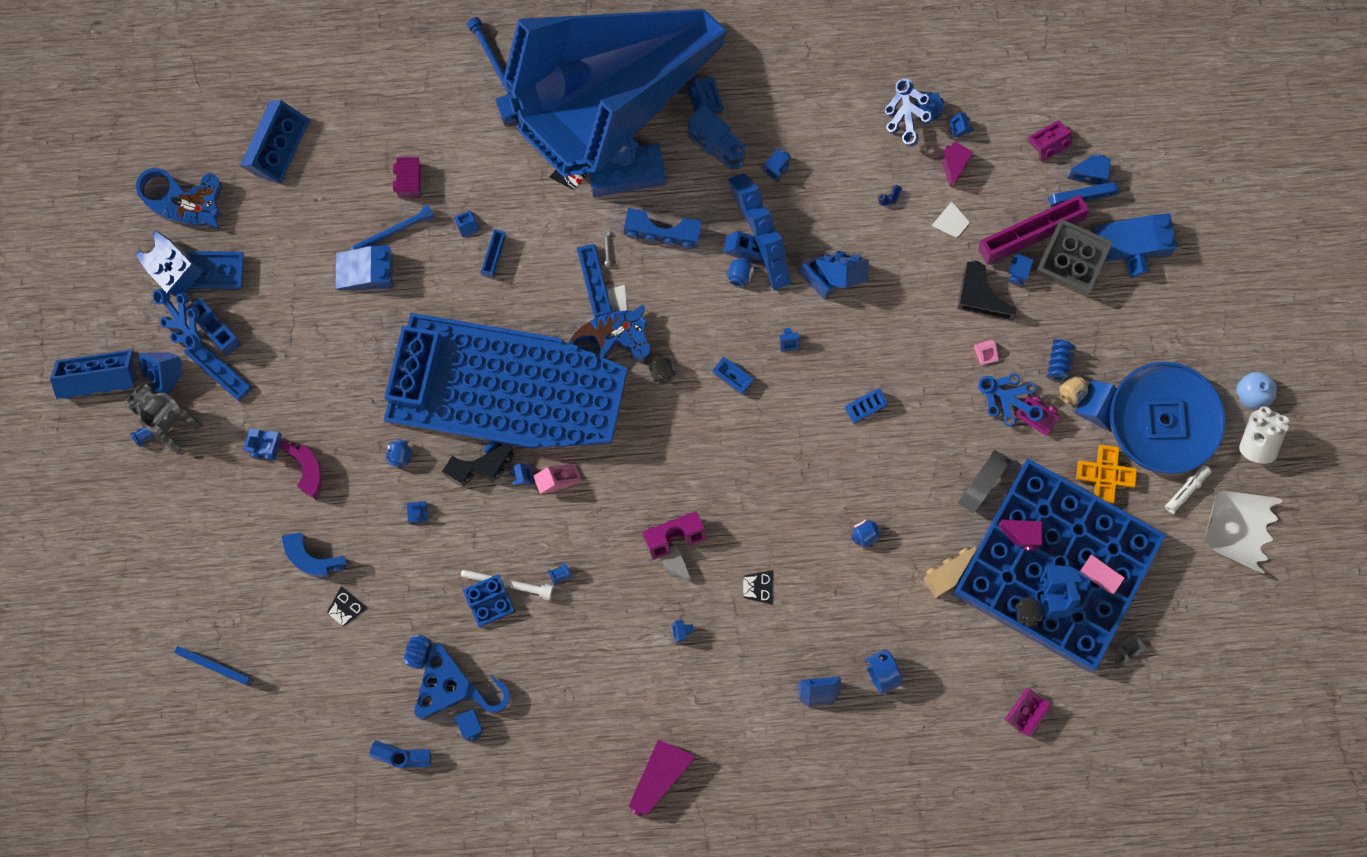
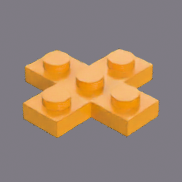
[1076,445,1137,504]

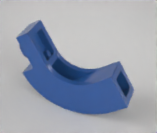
[282,532,349,578]

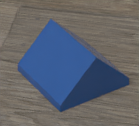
[799,254,838,300]
[1074,380,1117,431]

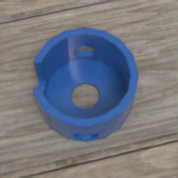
[865,649,903,695]

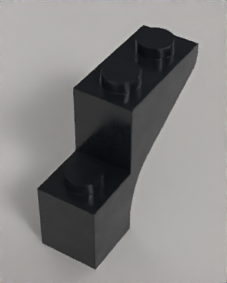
[442,444,514,487]

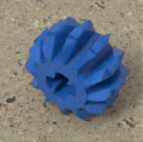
[404,634,432,669]

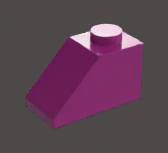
[942,141,973,188]
[999,520,1042,551]

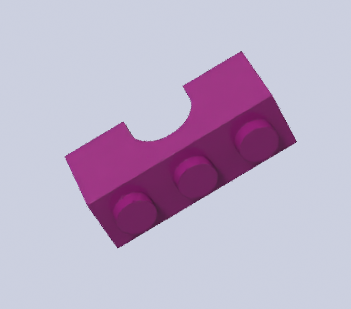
[642,511,707,560]

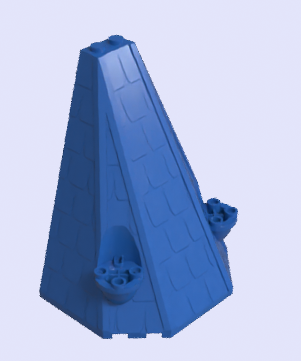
[503,9,727,177]

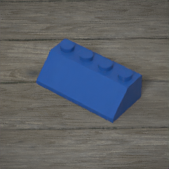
[240,100,310,184]
[50,349,136,399]

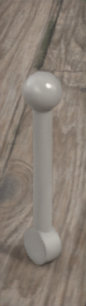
[603,230,612,267]

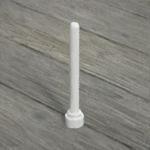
[461,570,554,601]

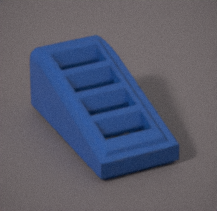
[844,388,888,424]

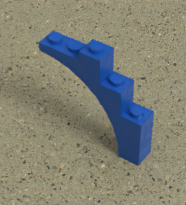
[727,173,791,291]

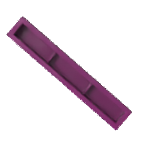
[978,195,1089,265]

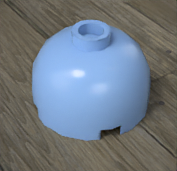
[1236,372,1277,411]

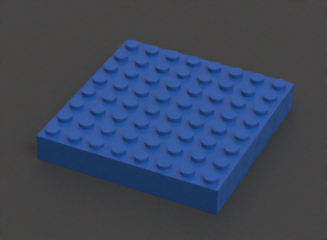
[952,458,1166,673]

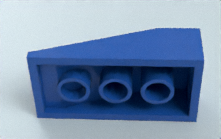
[1092,213,1177,262]

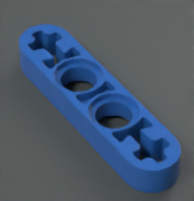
[1048,182,1120,208]

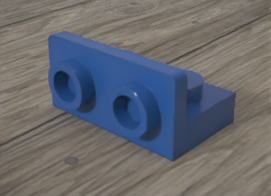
[687,77,724,114]

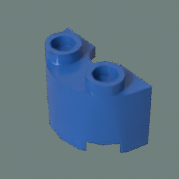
[243,428,282,461]

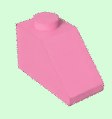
[534,464,581,494]

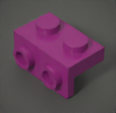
[1004,688,1052,737]

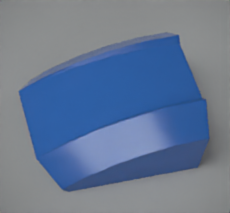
[798,676,841,707]

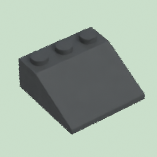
[1035,219,1113,296]

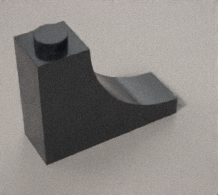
[957,261,1017,320]

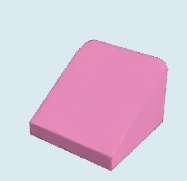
[974,340,999,366]

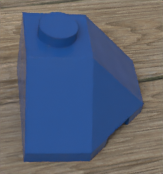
[139,352,182,395]

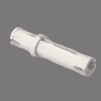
[1165,465,1212,514]

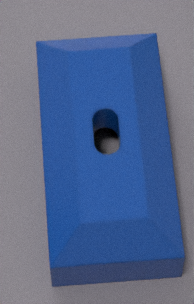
[712,356,754,395]

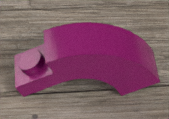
[279,440,323,500]

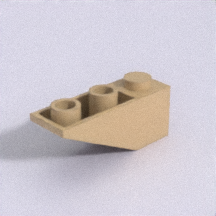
[923,546,977,598]

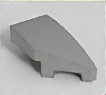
[660,544,691,581]

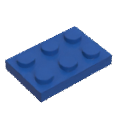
[186,251,245,290]

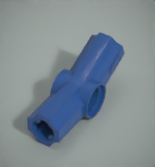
[369,740,431,769]

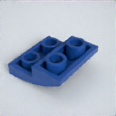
[463,574,515,628]

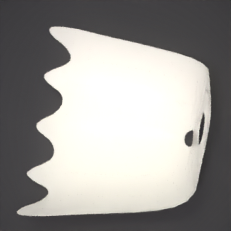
[1205,491,1283,574]

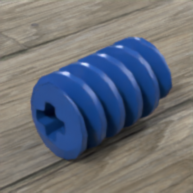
[1046,339,1076,381]

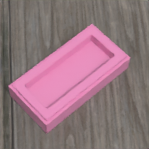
[1079,555,1124,595]

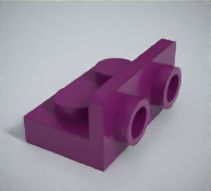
[1028,120,1072,162]
[1015,394,1061,436]

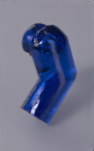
[878,185,902,206]

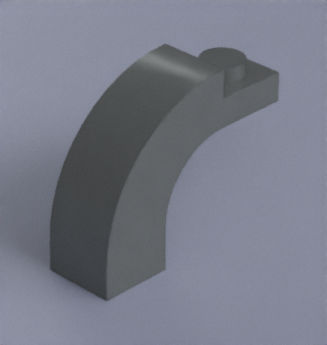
[958,449,1010,514]

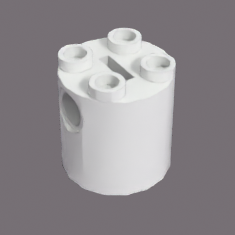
[1239,407,1289,464]

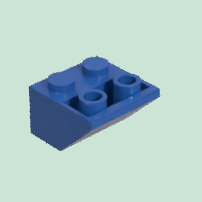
[816,251,869,288]

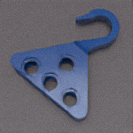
[414,643,510,720]

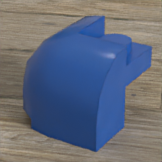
[1040,566,1082,620]

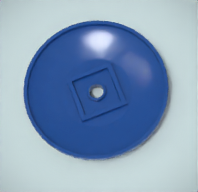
[1110,362,1225,474]

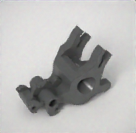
[126,383,202,453]

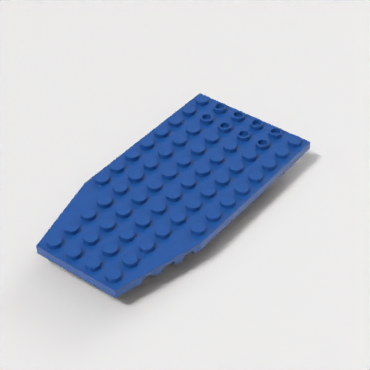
[383,313,628,449]

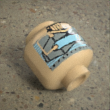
[1059,377,1088,405]

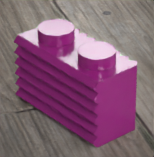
[393,157,421,198]

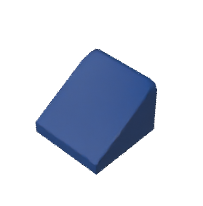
[454,211,479,237]

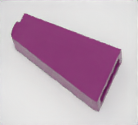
[628,739,695,817]

